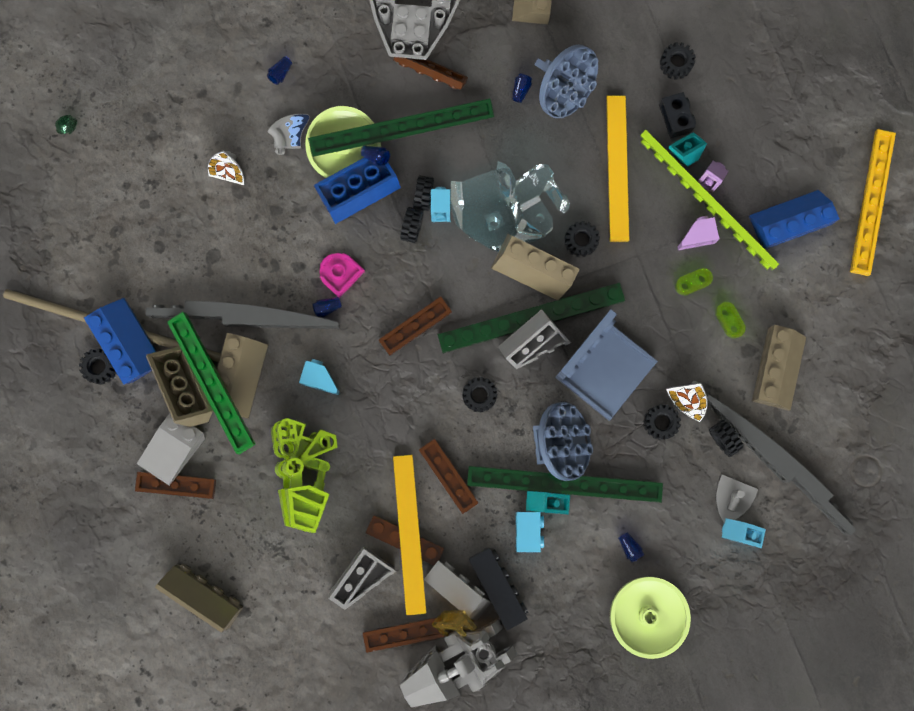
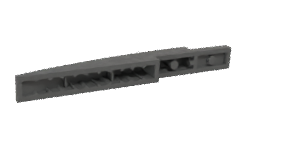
[146,301,340,329]
[707,395,856,535]

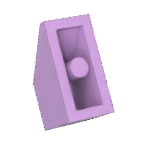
[698,161,728,194]
[678,216,719,250]

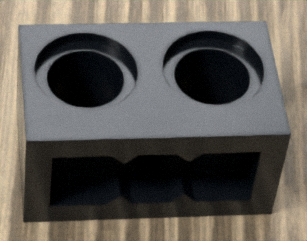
[659,92,696,139]

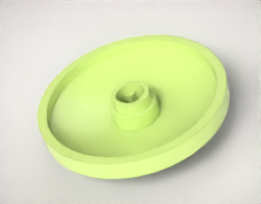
[305,106,381,178]
[610,577,691,659]

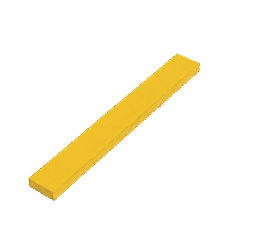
[606,96,629,242]
[850,129,896,276]
[393,455,426,615]

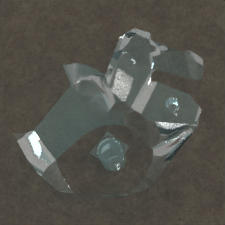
[450,161,570,252]

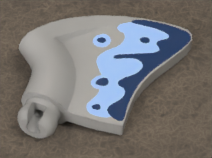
[268,114,310,155]

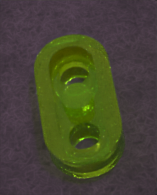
[675,268,713,296]
[715,302,746,339]

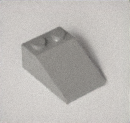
[137,414,205,486]

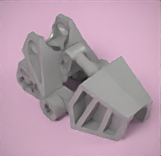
[400,619,518,707]

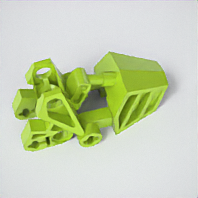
[271,418,338,533]

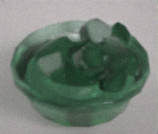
[55,115,77,134]

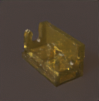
[431,610,477,637]

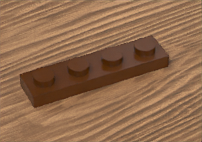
[394,57,468,90]
[379,297,452,356]
[419,439,478,514]
[135,472,216,499]
[366,515,444,565]
[363,616,444,653]

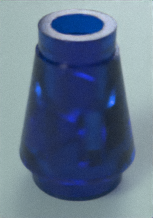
[267,56,292,85]
[512,73,533,103]
[361,145,390,166]
[312,297,342,318]
[618,532,645,563]

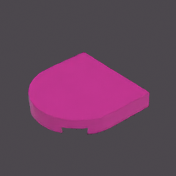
[319,253,365,298]

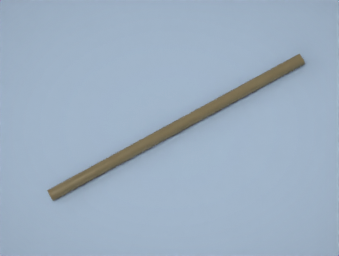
[3,289,221,363]

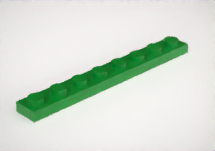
[167,312,256,455]

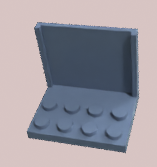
[555,310,658,421]

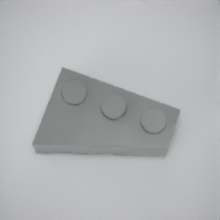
[498,309,571,369]
[328,546,396,610]
[424,561,492,621]

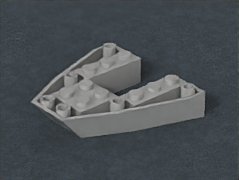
[370,0,460,60]

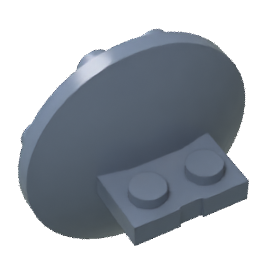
[535,44,598,118]
[533,402,593,481]

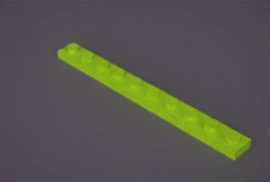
[640,130,779,270]

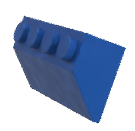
[314,149,401,224]
[749,190,840,249]
[84,298,157,385]

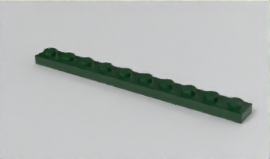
[308,99,494,157]
[437,283,625,353]
[467,466,663,503]

